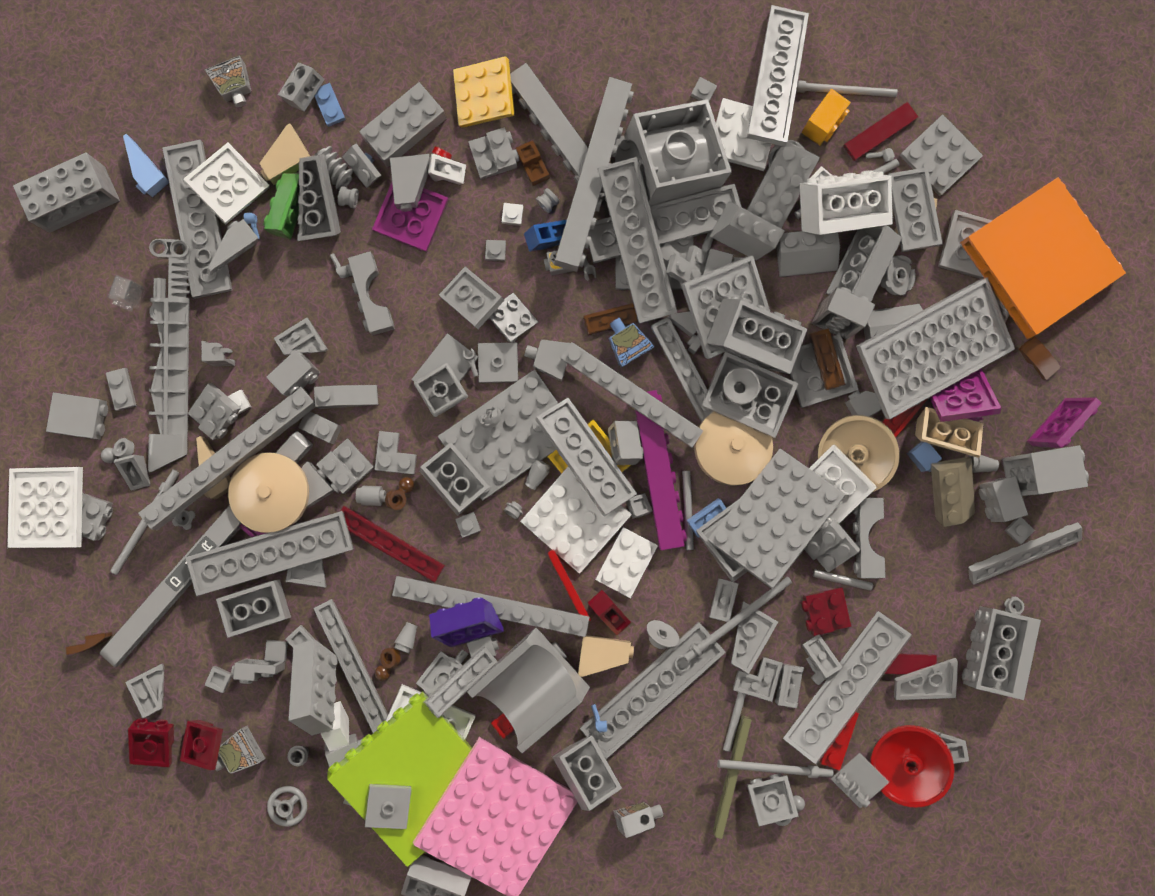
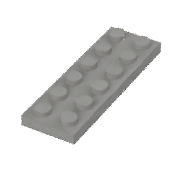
[535,398,637,516]

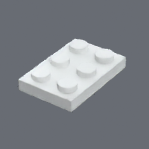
[595,527,658,598]

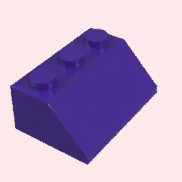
[429,597,504,647]

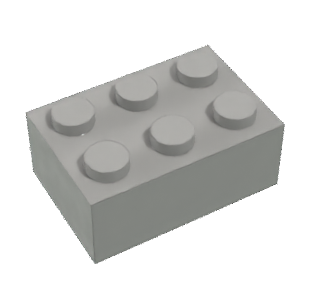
[216,580,291,638]

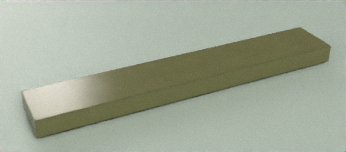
[713,715,751,839]

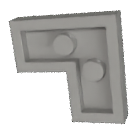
[666,245,708,283]
[375,431,417,474]
[733,657,783,702]

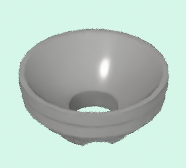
[723,368,760,404]

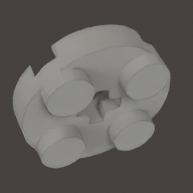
[880,255,915,295]

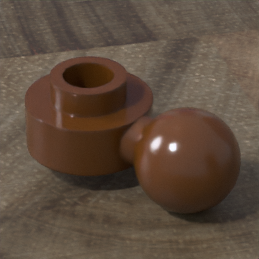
[385,477,414,510]
[375,647,401,681]

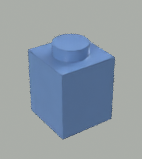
[907,441,942,472]

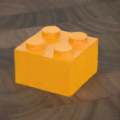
[801,89,851,146]

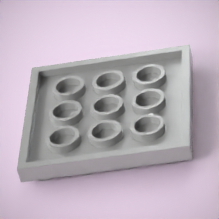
[681,256,770,359]

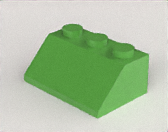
[264,174,300,240]

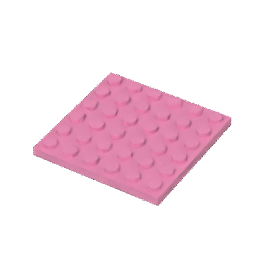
[413,737,577,896]

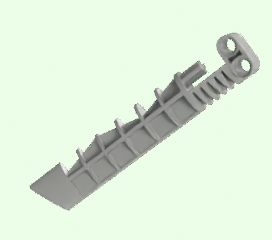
[148,239,191,472]

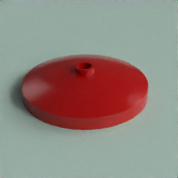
[871,725,954,807]

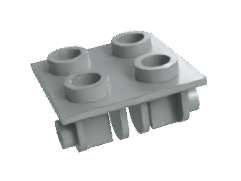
[488,293,538,343]
[831,753,889,808]

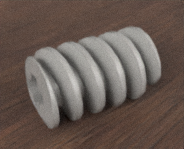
[315,146,353,190]

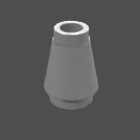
[969,455,999,473]
[525,459,550,490]
[394,622,418,653]
[288,746,309,766]

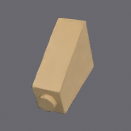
[260,124,310,185]
[578,635,634,677]

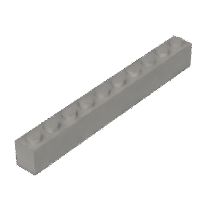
[554,77,634,272]
[138,387,315,530]

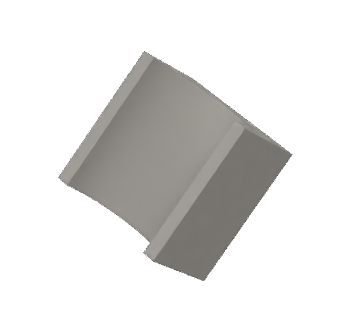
[624,99,732,206]
[467,628,590,753]

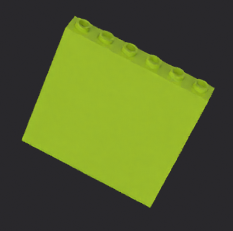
[327,691,472,867]

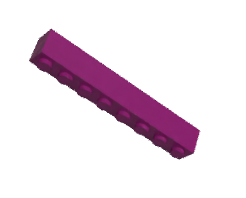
[635,390,687,550]

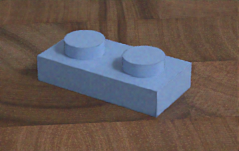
[314,83,346,127]
[686,498,726,538]

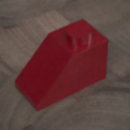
[587,590,631,635]

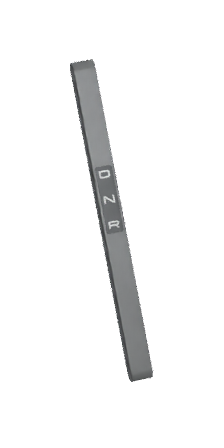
[100,431,313,667]

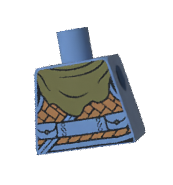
[608,318,654,367]

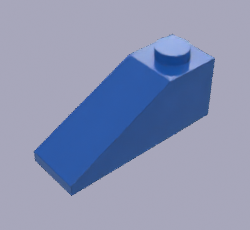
[524,220,567,252]

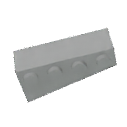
[298,154,341,241]

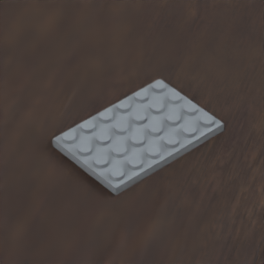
[438,369,558,501]
[708,449,846,589]

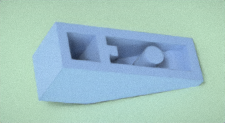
[123,134,169,197]

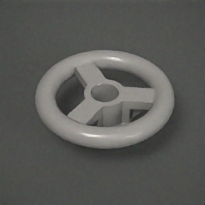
[267,786,307,827]

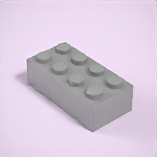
[359,82,447,167]
[826,225,902,302]
[811,287,875,340]
[288,639,337,735]

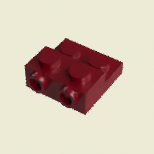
[801,587,852,636]
[128,718,174,767]
[180,720,223,770]

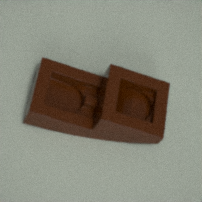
[515,140,550,186]
[1018,336,1061,380]
[66,632,112,655]

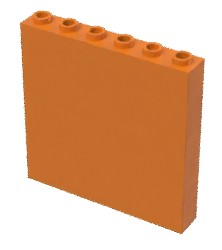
[960,177,1126,339]

